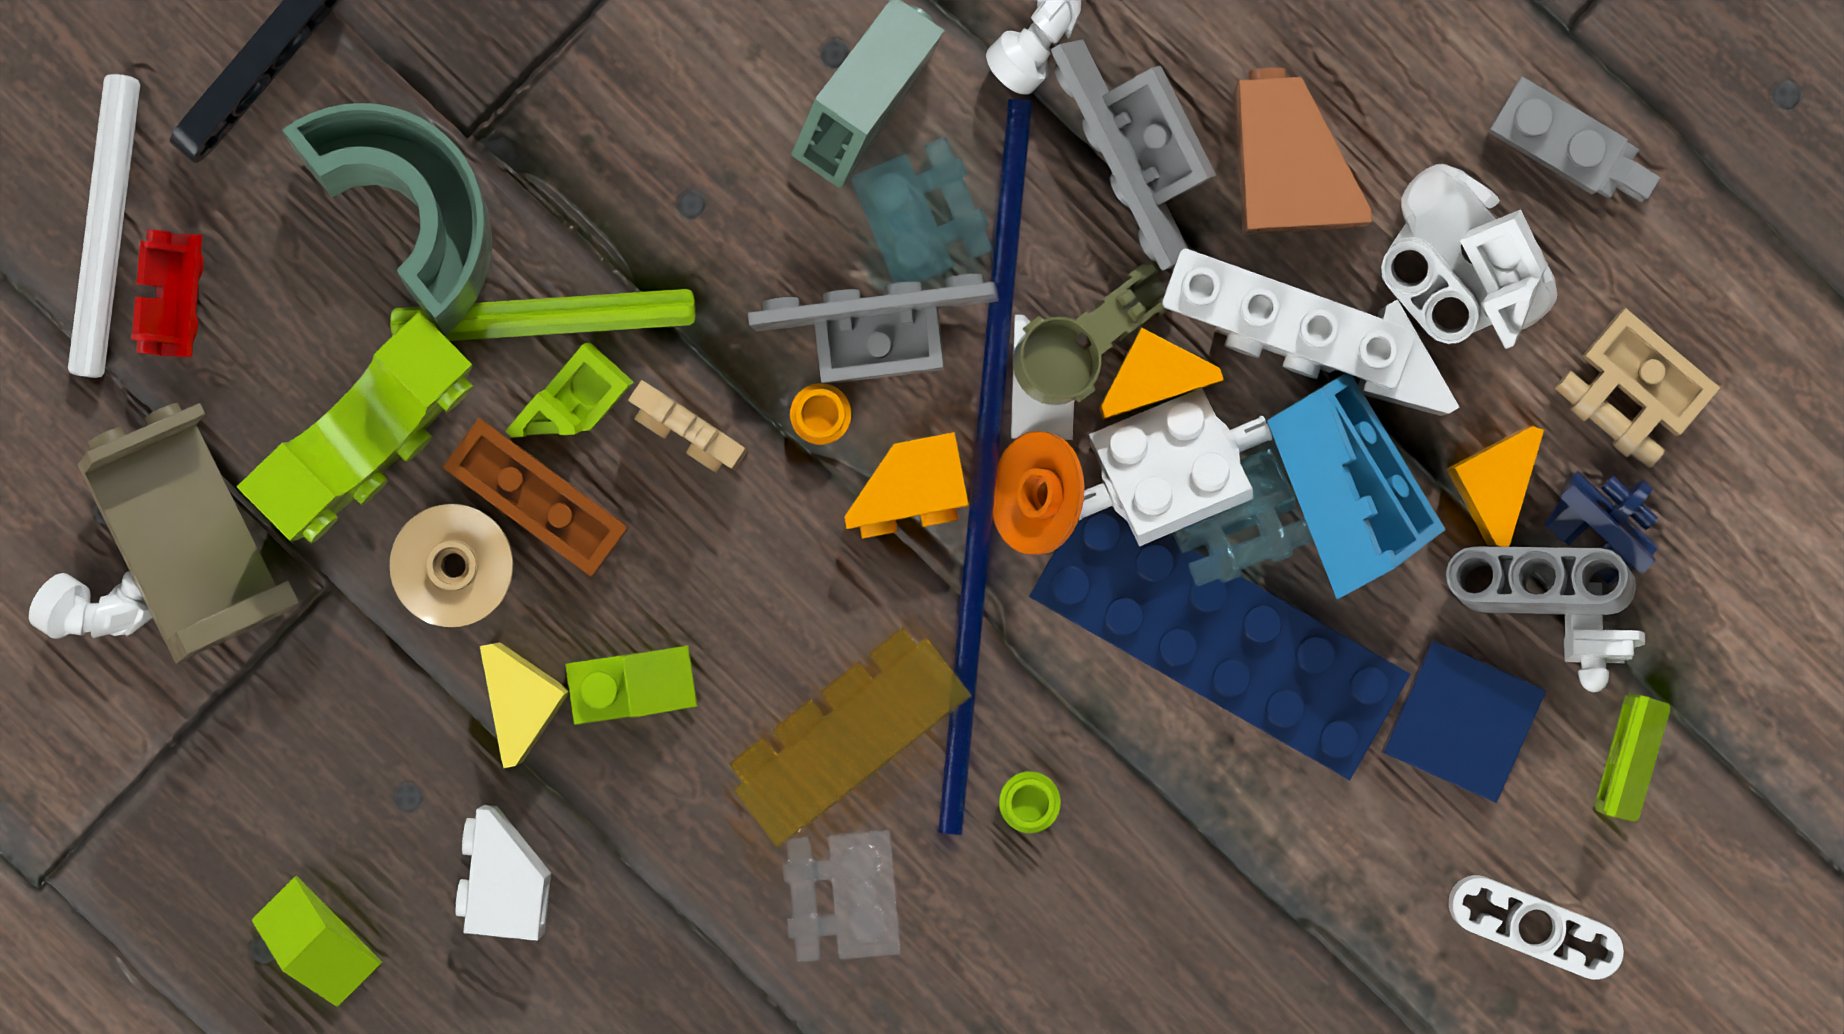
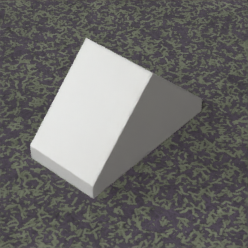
[1359,299,1459,416]

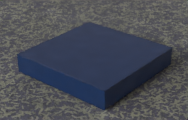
[1381,640,1546,803]

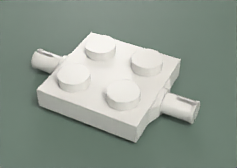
[1079,388,1273,546]

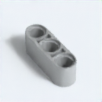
[1446,547,1636,615]

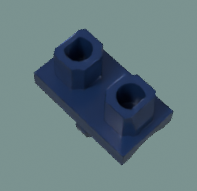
[1546,470,1658,586]

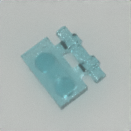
[850,137,993,283]
[1172,448,1313,586]

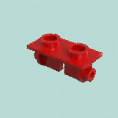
[131,229,204,358]

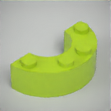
[237,311,474,544]

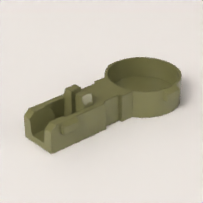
[1013,261,1168,405]

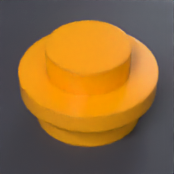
[790,383,852,445]

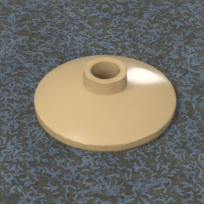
[390,504,514,627]

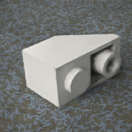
[456,805,551,941]

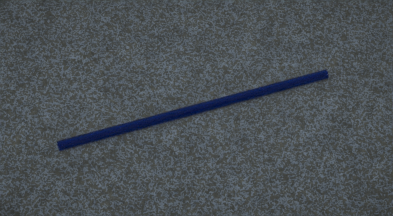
[938,99,1032,835]

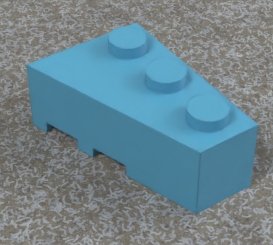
[1267,373,1445,599]

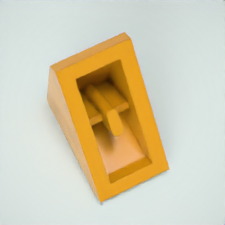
[1099,328,1224,420]
[1446,426,1544,547]

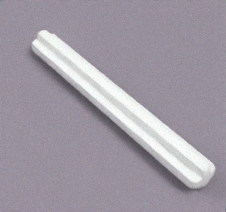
[68,74,140,378]

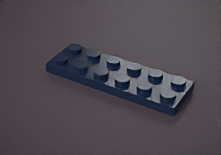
[1028,506,1411,781]

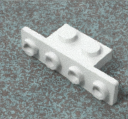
[1162,249,1416,389]

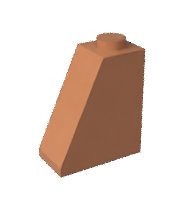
[1234,68,1372,235]

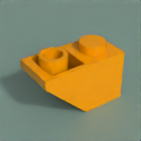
[844,432,969,539]

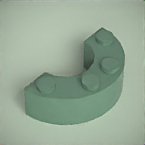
[282,103,492,336]

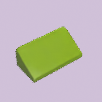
[1593,692,1670,822]

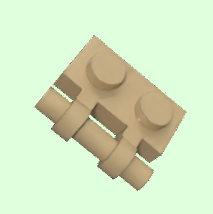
[1555,308,1720,468]

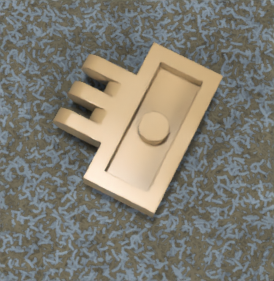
[628,380,748,473]

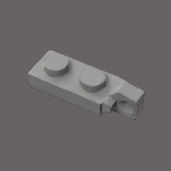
[1487,76,1661,202]

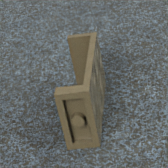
[77,403,299,664]

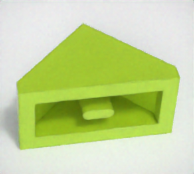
[251,876,383,1007]

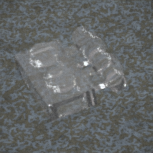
[782,829,901,962]

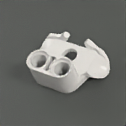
[1381,164,1558,344]

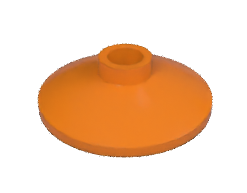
[990,431,1084,555]

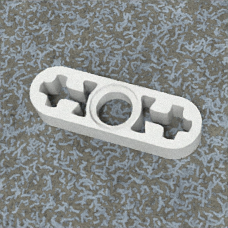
[1449,875,1624,979]

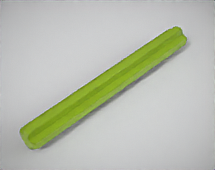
[390,289,696,341]

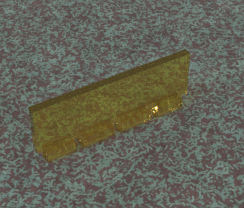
[729,627,972,848]

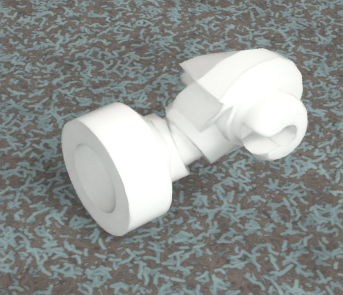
[986,0,1081,94]
[29,571,153,639]

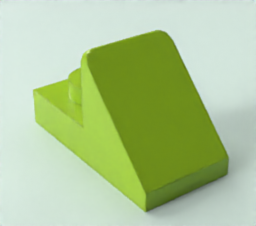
[565,645,698,725]

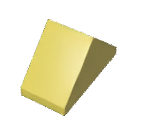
[480,642,569,768]

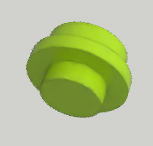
[999,771,1061,833]

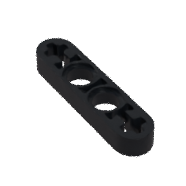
[170,0,340,163]

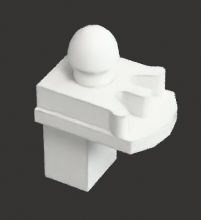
[1564,582,1645,692]

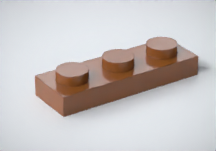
[442,418,630,577]

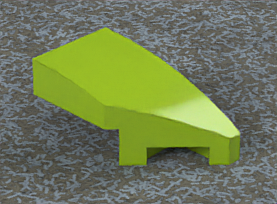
[506,342,634,437]

